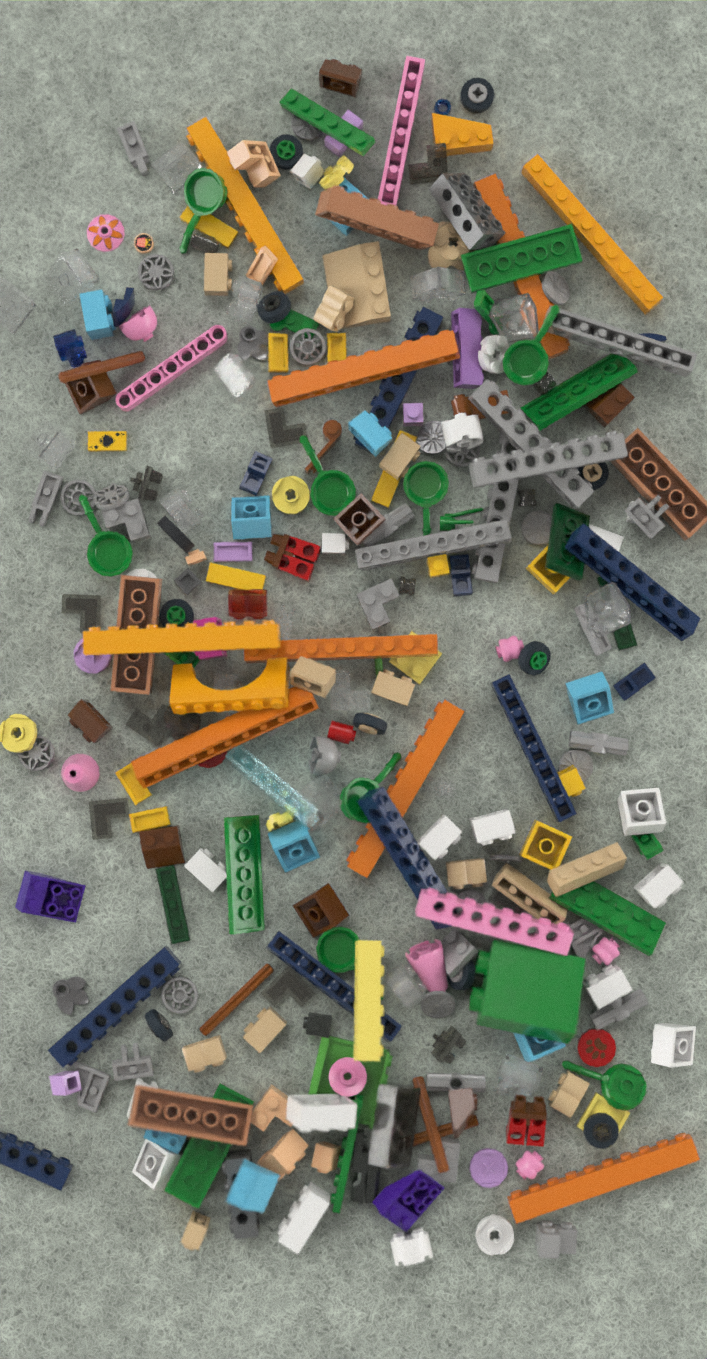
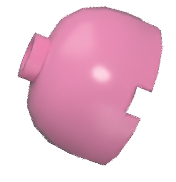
[118,305,157,342]

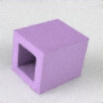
[403,403,423,427]
[49,1071,82,1095]

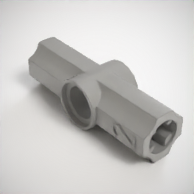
[363,503,414,547]
[568,731,629,755]
[589,989,648,1030]
[426,1072,485,1092]

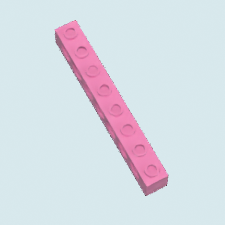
[378,56,425,206]
[415,888,574,956]

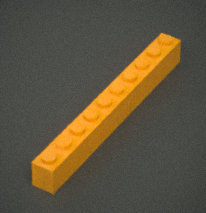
[186,117,304,294]
[521,154,663,315]
[83,620,281,655]

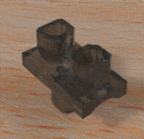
[129,466,163,502]
[431,1025,466,1064]

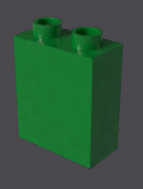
[469,940,586,1044]

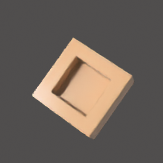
[185,549,207,566]

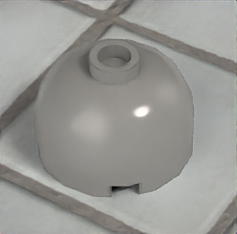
[308,736,341,775]

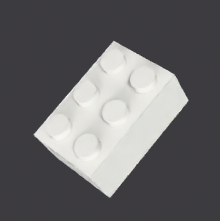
[286,1094,357,1132]
[277,1181,330,1254]

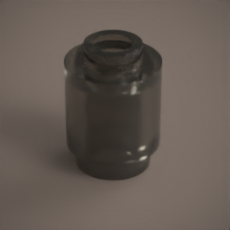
[190,232,220,254]

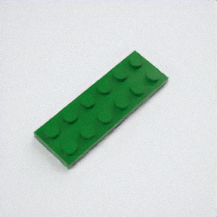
[461,224,583,294]
[520,353,638,431]
[224,815,265,935]
[549,881,666,957]
[164,1083,254,1209]

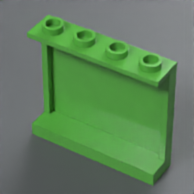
[308,1035,393,1129]

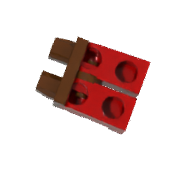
[264,534,322,582]
[506,1095,547,1147]

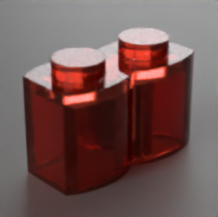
[228,589,268,619]

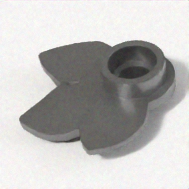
[237,326,269,360]
[53,976,89,1015]

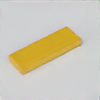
[180,205,238,249]
[206,562,266,594]

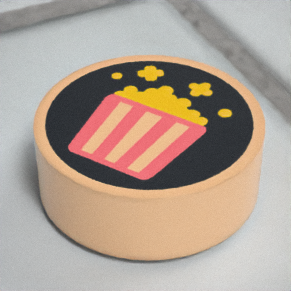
[134,233,154,254]

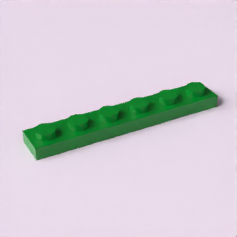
[279,88,376,156]
[330,1094,363,1214]

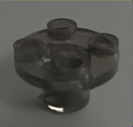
[163,705,201,740]

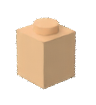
[311,1141,341,1174]

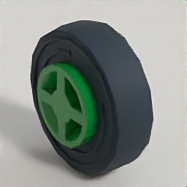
[269,134,303,170]
[159,599,194,628]
[518,641,551,676]

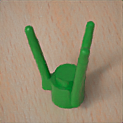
[440,507,483,532]

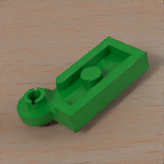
[474,289,503,335]
[270,309,320,339]

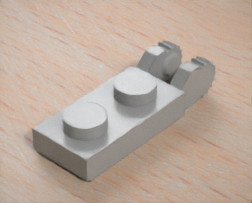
[28,471,63,527]

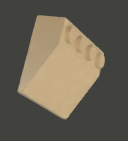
[322,241,391,329]

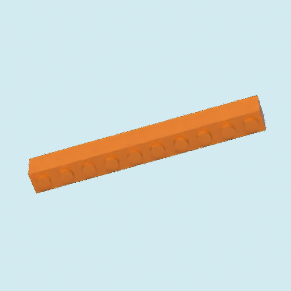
[474,174,570,360]
[267,330,460,407]
[244,634,438,664]
[131,686,319,789]
[346,700,465,878]
[507,1133,700,1224]

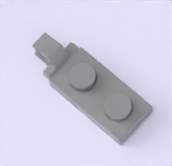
[117,121,149,177]
[574,602,612,656]

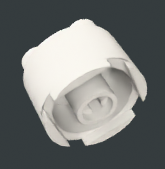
[441,413,483,452]
[390,1227,433,1266]

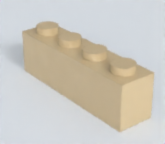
[547,842,627,897]
[492,862,568,924]

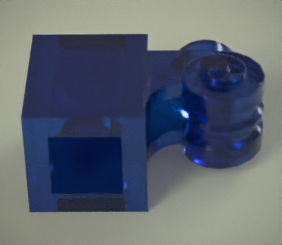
[53,329,88,368]

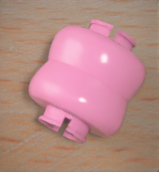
[496,636,524,662]
[592,937,620,965]
[516,1150,544,1180]

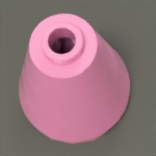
[61,754,100,792]
[405,939,448,993]

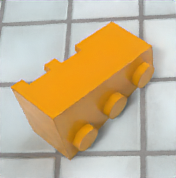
[431,113,494,157]

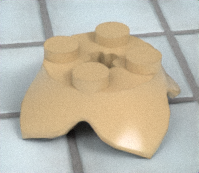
[428,221,476,271]

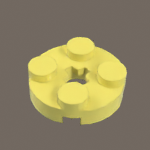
[319,155,354,190]
[272,476,310,515]
[0,714,37,753]
[266,805,304,832]

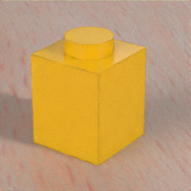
[426,554,450,578]
[557,765,586,797]

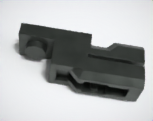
[350,1129,380,1204]

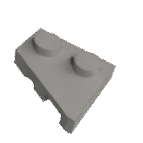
[569,918,604,958]
[442,927,478,978]
[75,1061,111,1113]

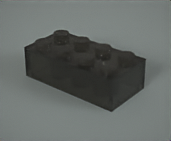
[368,1084,421,1168]

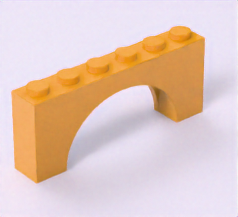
[169,658,290,715]

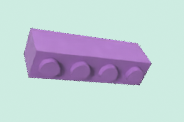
[451,308,484,389]

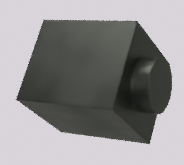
[303,1012,332,1038]

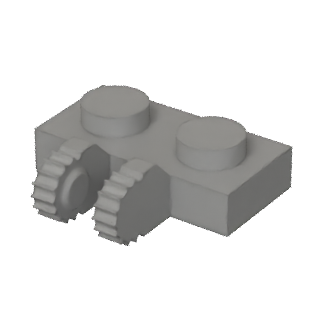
[624,495,669,539]
[112,1043,154,1081]

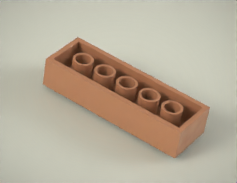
[315,185,439,250]
[610,428,707,541]
[111,575,162,695]
[127,1085,253,1146]

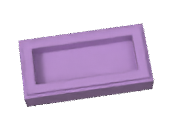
[214,542,252,562]

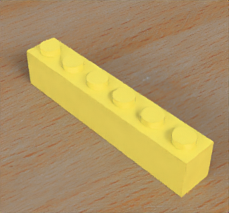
[353,940,384,1061]

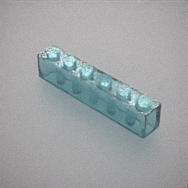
[225,744,324,833]

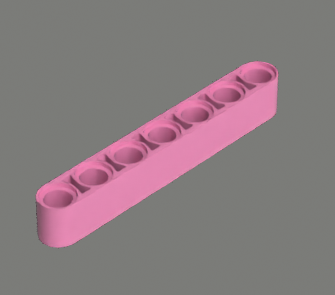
[116,325,228,411]

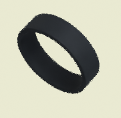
[157,515,195,553]

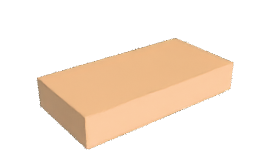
[246,246,278,289]

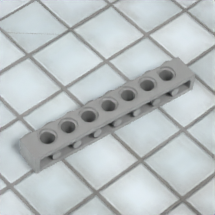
[542,306,697,377]
[468,379,594,509]
[471,430,523,584]
[469,431,628,488]
[355,520,512,571]

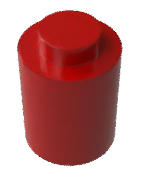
[327,720,356,745]

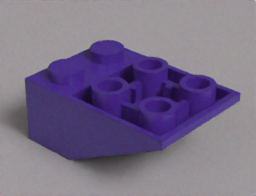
[15,870,86,923]
[373,1169,445,1232]

